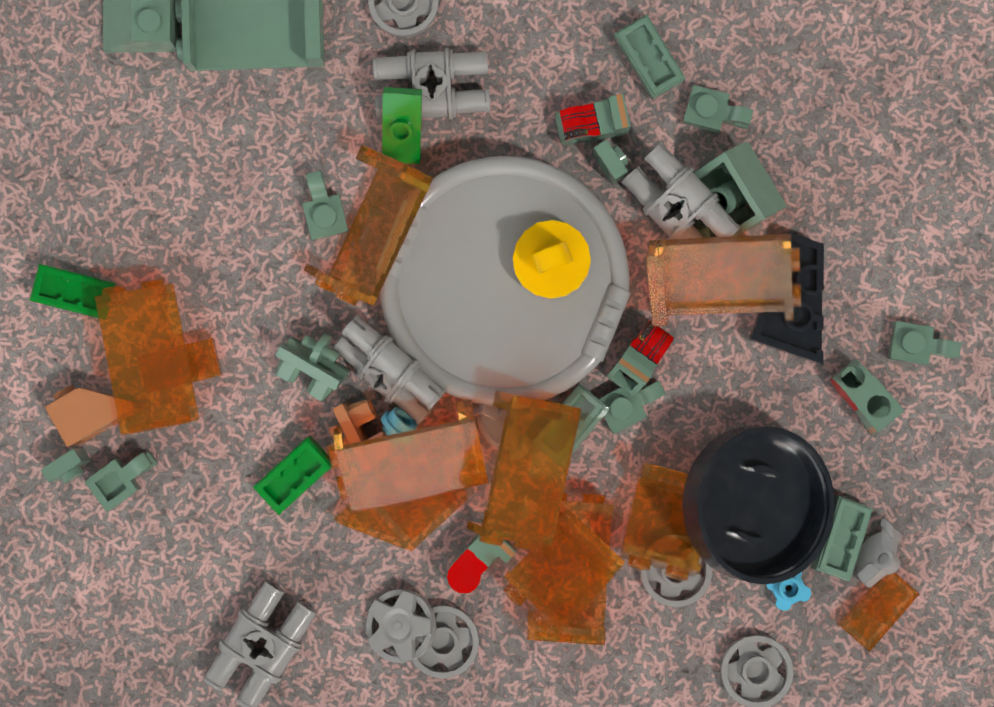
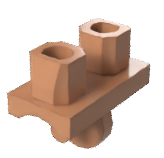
[325,399,394,471]

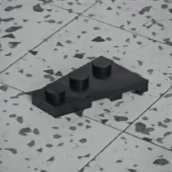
[749,231,824,365]

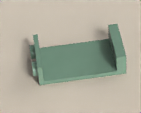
[175,0,325,71]

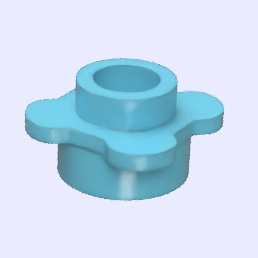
[766,572,811,611]

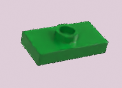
[382,87,423,164]
[29,264,116,320]
[253,435,336,516]

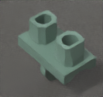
[275,333,350,401]

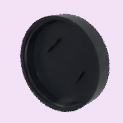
[682,426,835,584]

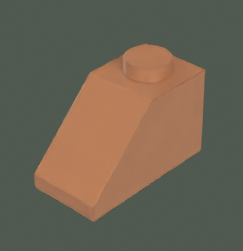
[45,385,143,447]

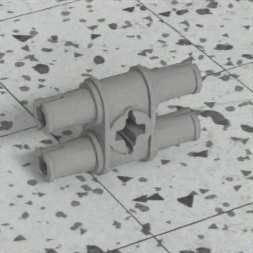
[373,48,490,120]
[621,143,741,266]
[333,315,446,425]
[203,580,317,707]

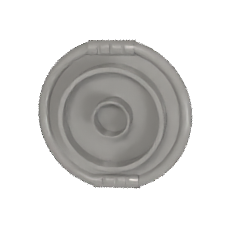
[378,156,631,407]

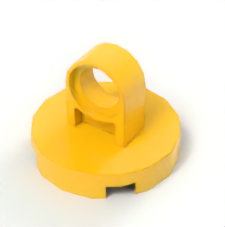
[512,220,591,299]

